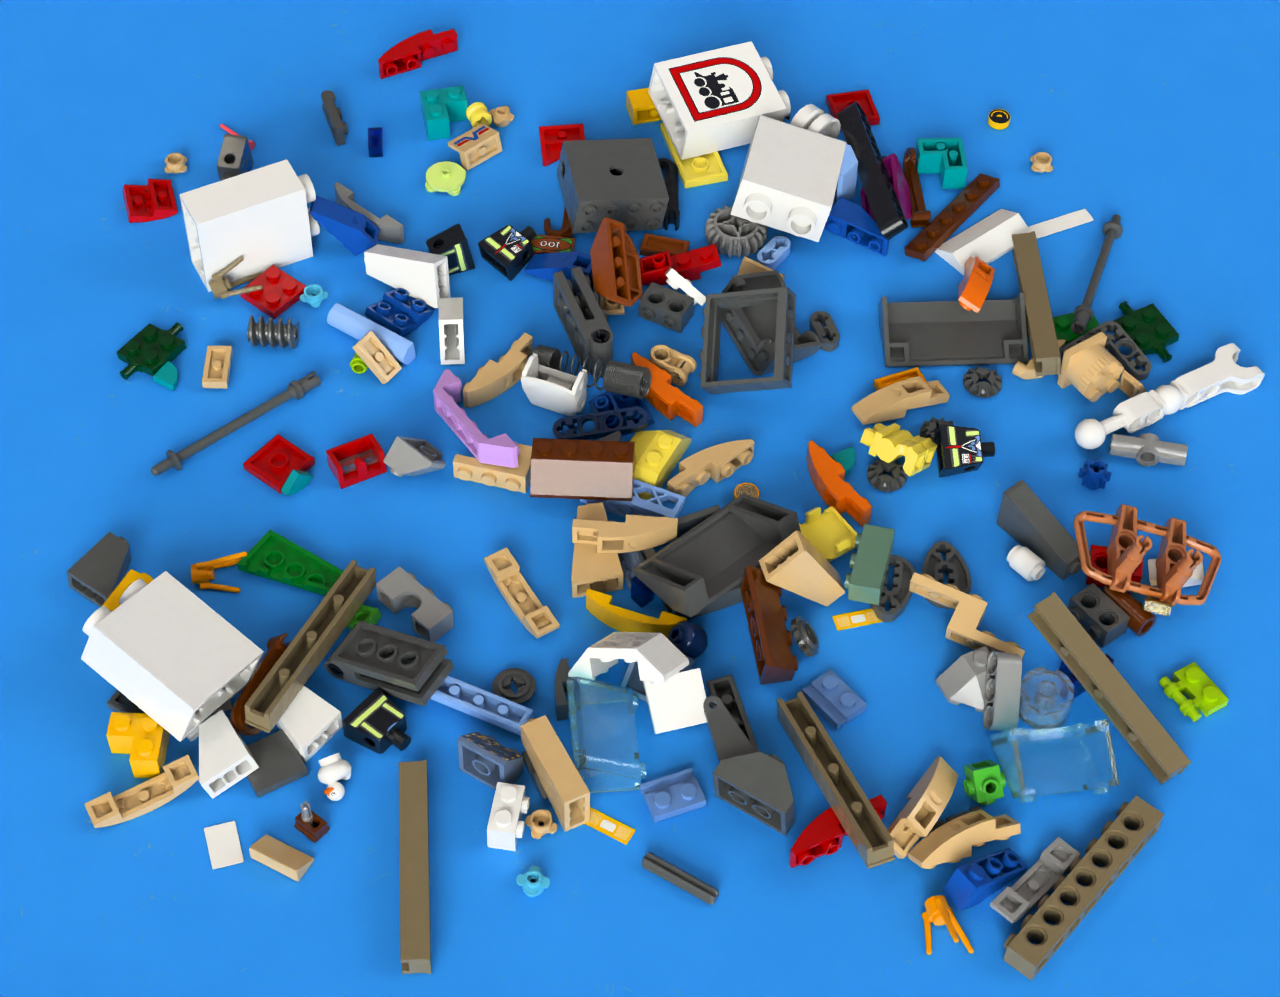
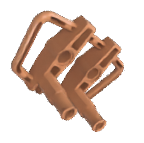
[1073,504,1222,606]

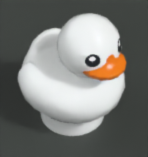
[317,753,351,801]

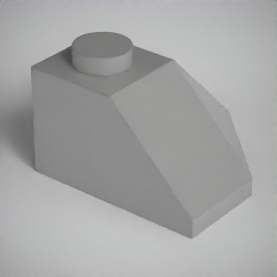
[383,436,446,477]
[935,646,990,713]

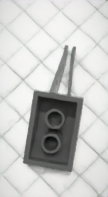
[703,696,795,836]

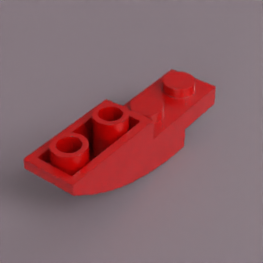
[378,29,458,79]
[639,244,722,285]
[789,794,887,868]

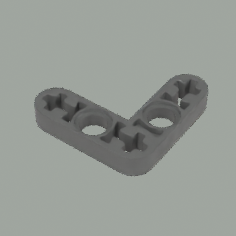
[1061,321,1152,380]

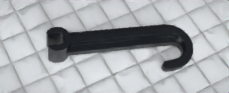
[658,158,680,231]

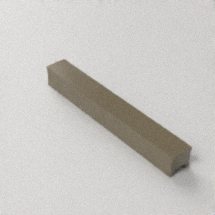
[1012,231,1061,376]
[245,559,376,733]
[1028,592,1191,785]
[777,691,895,869]
[399,760,432,974]

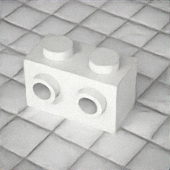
[487,782,530,851]

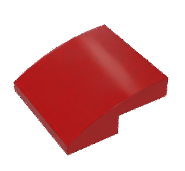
[122,179,178,223]

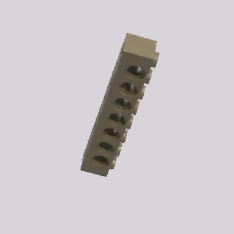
[1003,795,1164,981]

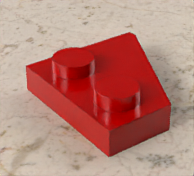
[539,124,585,166]

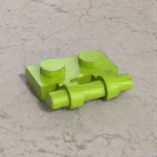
[1159,662,1229,722]

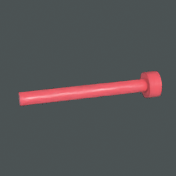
[220,124,255,150]

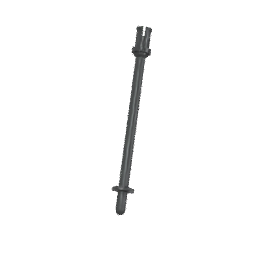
[1071,214,1123,335]
[151,372,321,476]

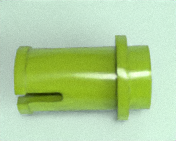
[350,352,369,374]

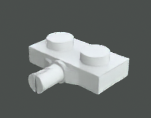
[665,267,706,306]

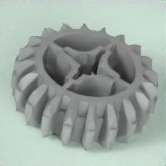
[705,204,767,258]

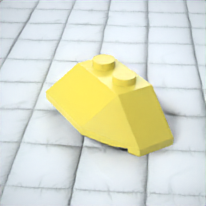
[630,430,692,500]

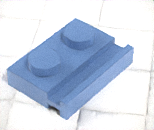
[802,669,867,730]
[640,768,706,823]

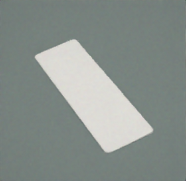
[1028,209,1094,239]

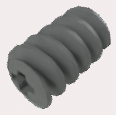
[247,316,300,349]

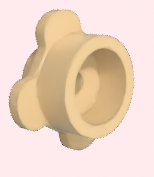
[489,106,514,127]
[1030,152,1053,173]
[164,153,187,174]
[525,810,557,839]

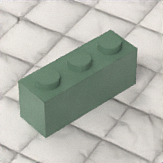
[844,524,895,605]

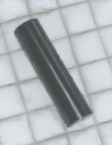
[706,675,759,752]

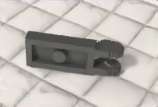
[321,90,348,146]

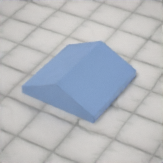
[836,144,858,202]

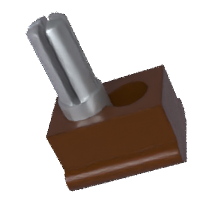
[294,801,330,843]

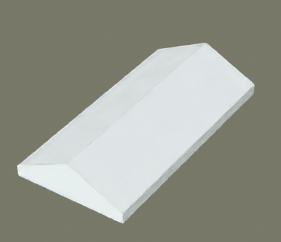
[935,209,1031,276]

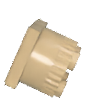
[1057,332,1124,403]

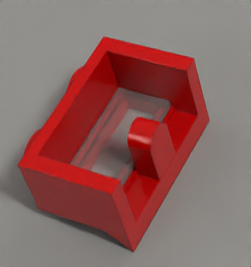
[326,434,387,489]

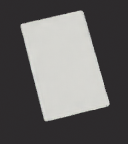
[204,821,244,870]

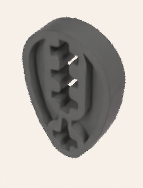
[922,541,971,609]
[870,555,915,622]

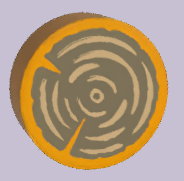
[734,483,759,500]

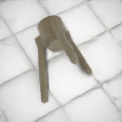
[208,256,263,300]

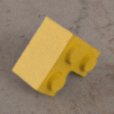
[106,712,170,779]

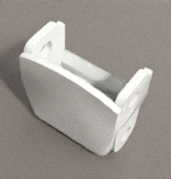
[521,353,588,417]

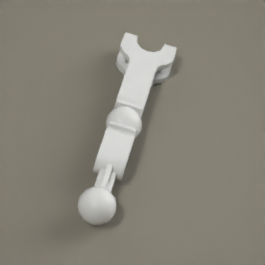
[1075,343,1265,449]

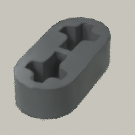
[809,311,840,352]

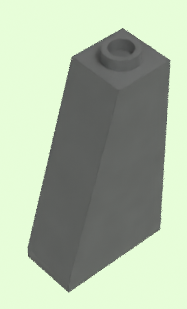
[997,479,1081,580]

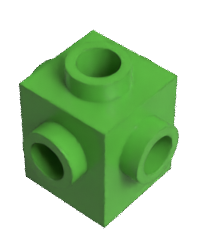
[963,759,1006,805]

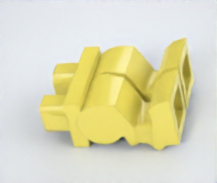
[860,423,937,477]

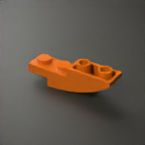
[958,256,995,313]
[631,352,703,427]
[806,440,872,527]

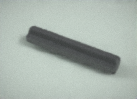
[642,852,719,904]

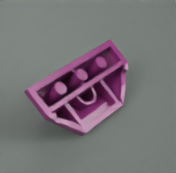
[860,153,912,222]

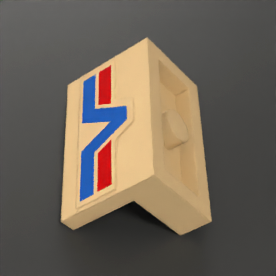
[448,123,502,171]

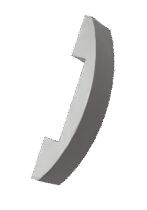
[334,182,405,244]
[990,837,1081,924]

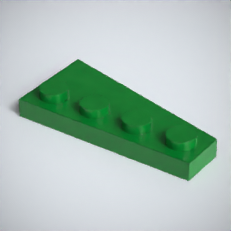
[237,530,343,596]

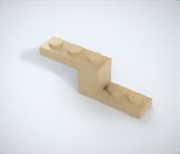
[453,443,532,493]
[909,572,1025,661]

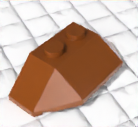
[590,217,643,307]

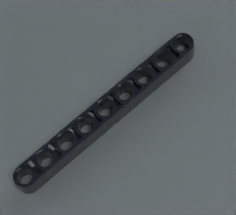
[837,101,908,240]

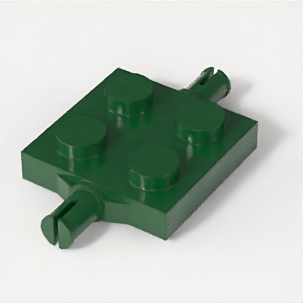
[1113,301,1179,363]
[117,322,187,380]

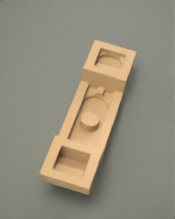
[484,547,560,639]
[84,755,199,828]

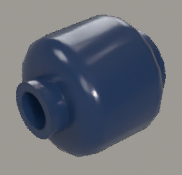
[668,621,708,659]

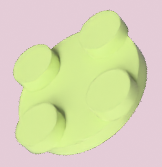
[425,161,466,196]

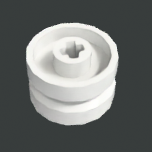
[790,104,841,139]

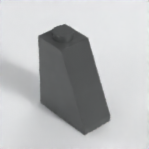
[67,532,131,607]

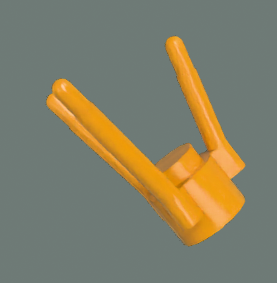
[191,551,247,593]
[921,895,974,955]

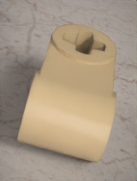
[650,345,697,386]

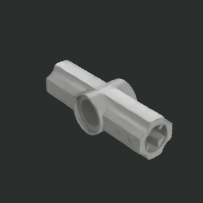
[1109,433,1188,466]

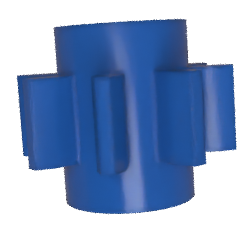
[1078,459,1111,490]

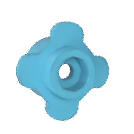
[300,284,328,308]
[516,866,550,897]

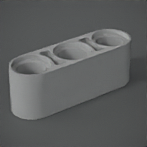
[983,651,1022,732]

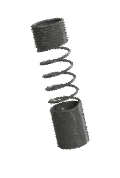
[531,345,652,399]

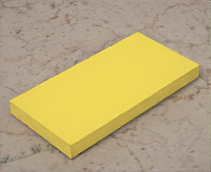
[660,123,728,188]

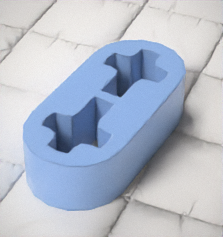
[757,236,791,270]

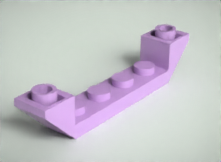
[433,369,520,468]

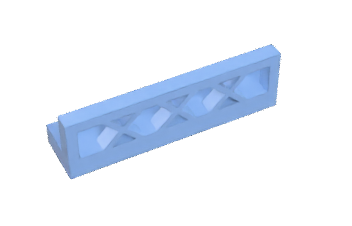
[580,479,686,518]

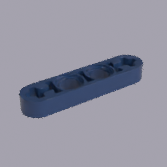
[553,407,650,440]

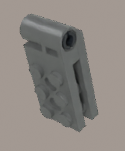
[553,267,613,378]
[324,621,454,706]

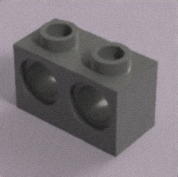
[639,282,694,333]
[1068,583,1130,648]

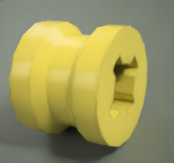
[466,102,492,128]

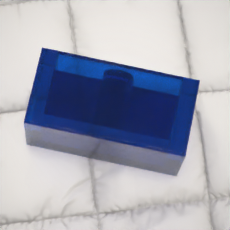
[368,127,383,157]
[631,576,654,608]

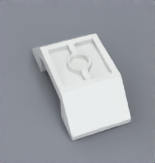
[568,632,689,684]

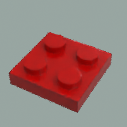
[240,265,306,319]

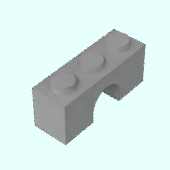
[376,566,454,642]

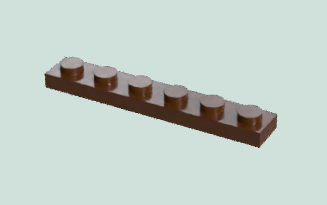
[905,173,1000,261]

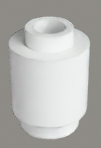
[1006,545,1046,582]

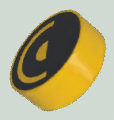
[988,109,1011,130]

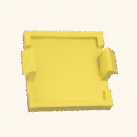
[799,506,857,562]

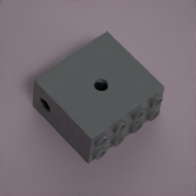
[557,138,669,233]

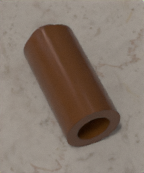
[1102,585,1156,637]

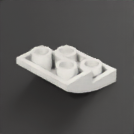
[643,668,707,734]

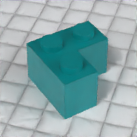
[420,86,468,141]
[915,138,968,189]

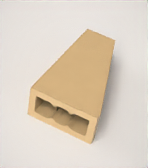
[571,502,623,598]
[759,530,846,607]
[520,715,590,832]

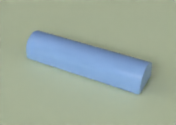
[327,303,416,365]
[430,676,533,736]

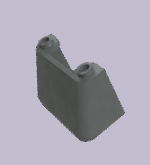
[721,270,823,376]

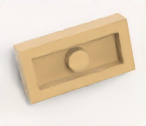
[352,331,402,385]
[202,345,233,389]

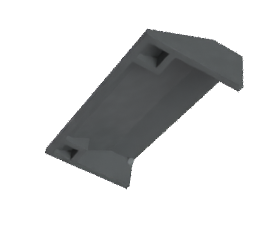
[878,293,1029,367]

